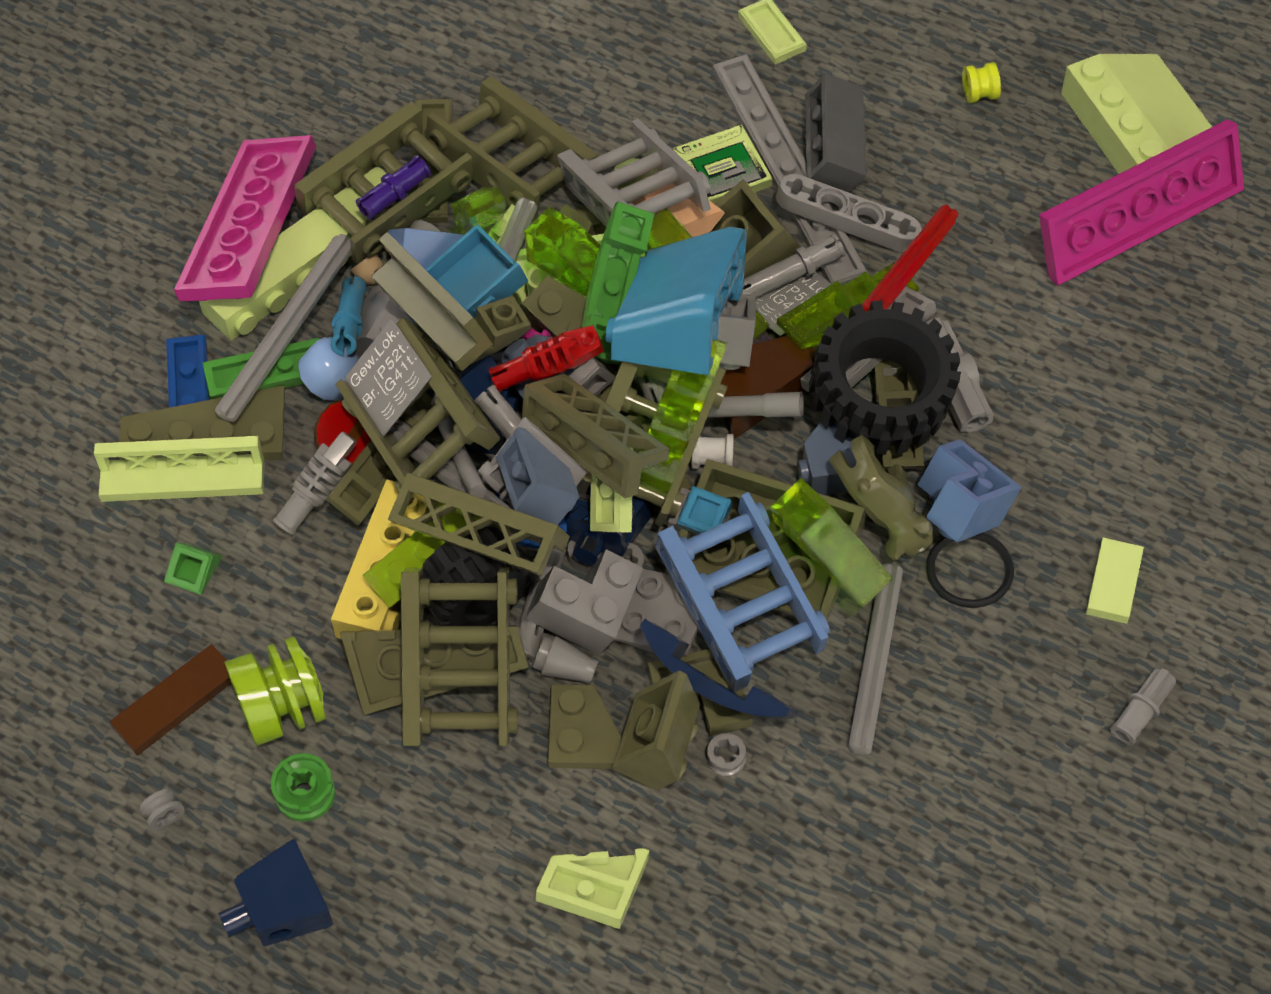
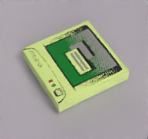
[673,125,773,204]

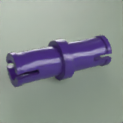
[355,155,431,220]

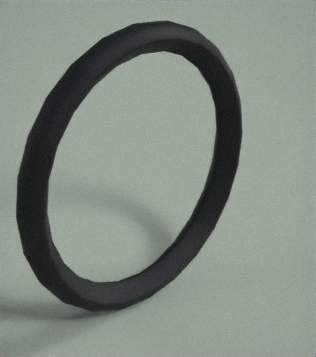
[926,533,1014,608]

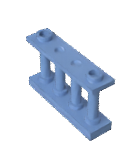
[655,492,830,692]

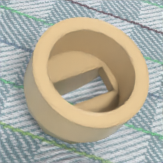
[351,254,383,285]

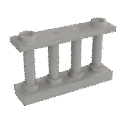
[557,119,711,226]

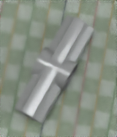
[926,318,994,433]

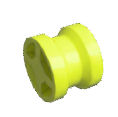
[962,62,1001,103]

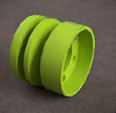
[224,636,326,747]

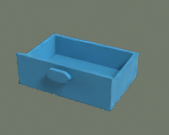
[425,224,529,318]

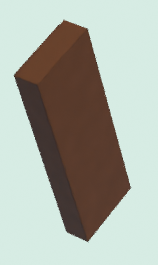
[109,644,232,756]

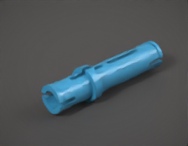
[331,276,367,356]

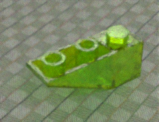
[524,206,600,297]
[771,478,893,608]

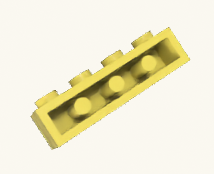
[331,479,437,639]

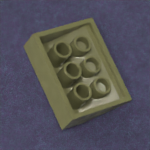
[665,459,866,621]

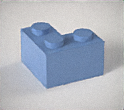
[918,439,1022,543]

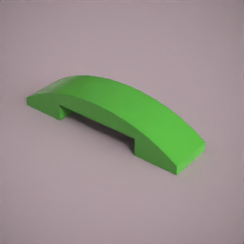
[582,201,655,366]

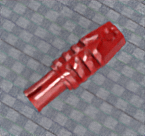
[489,325,604,393]

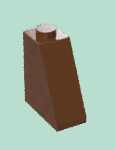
[710,333,816,438]

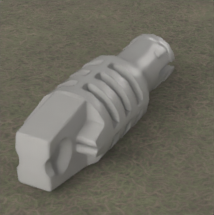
[272,432,357,535]

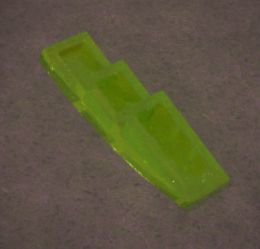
[451,186,505,235]
[776,262,919,349]
[639,339,728,493]

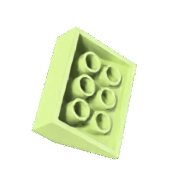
[1061,54,1212,174]

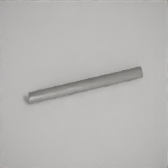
[437,415,486,498]

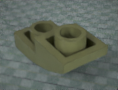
[450,295,531,370]

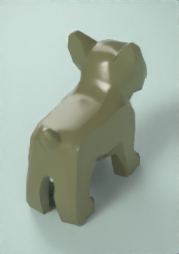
[830,435,933,560]

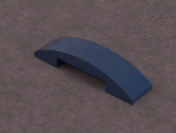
[640,619,798,719]

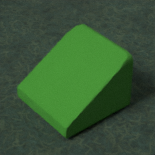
[164,543,223,595]

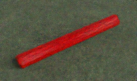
[862,205,958,312]

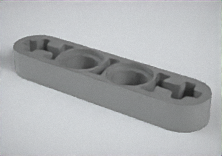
[776,174,921,252]

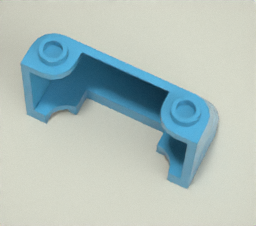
[606,227,747,375]

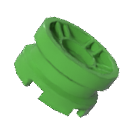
[271,753,336,822]

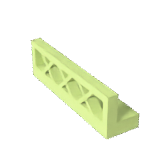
[94,436,264,502]

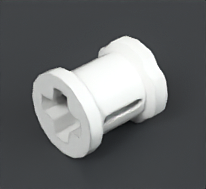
[692,434,734,469]

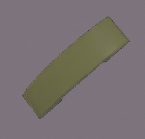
[326,393,433,525]

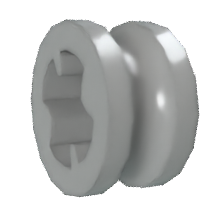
[707,733,746,776]
[139,789,185,831]

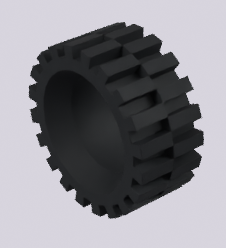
[809,300,961,455]

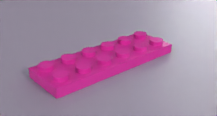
[1039,119,1244,285]
[174,135,316,302]

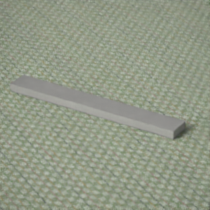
[713,54,868,289]

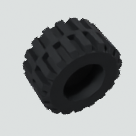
[422,526,531,626]

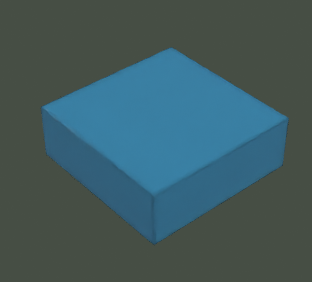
[677,486,733,535]

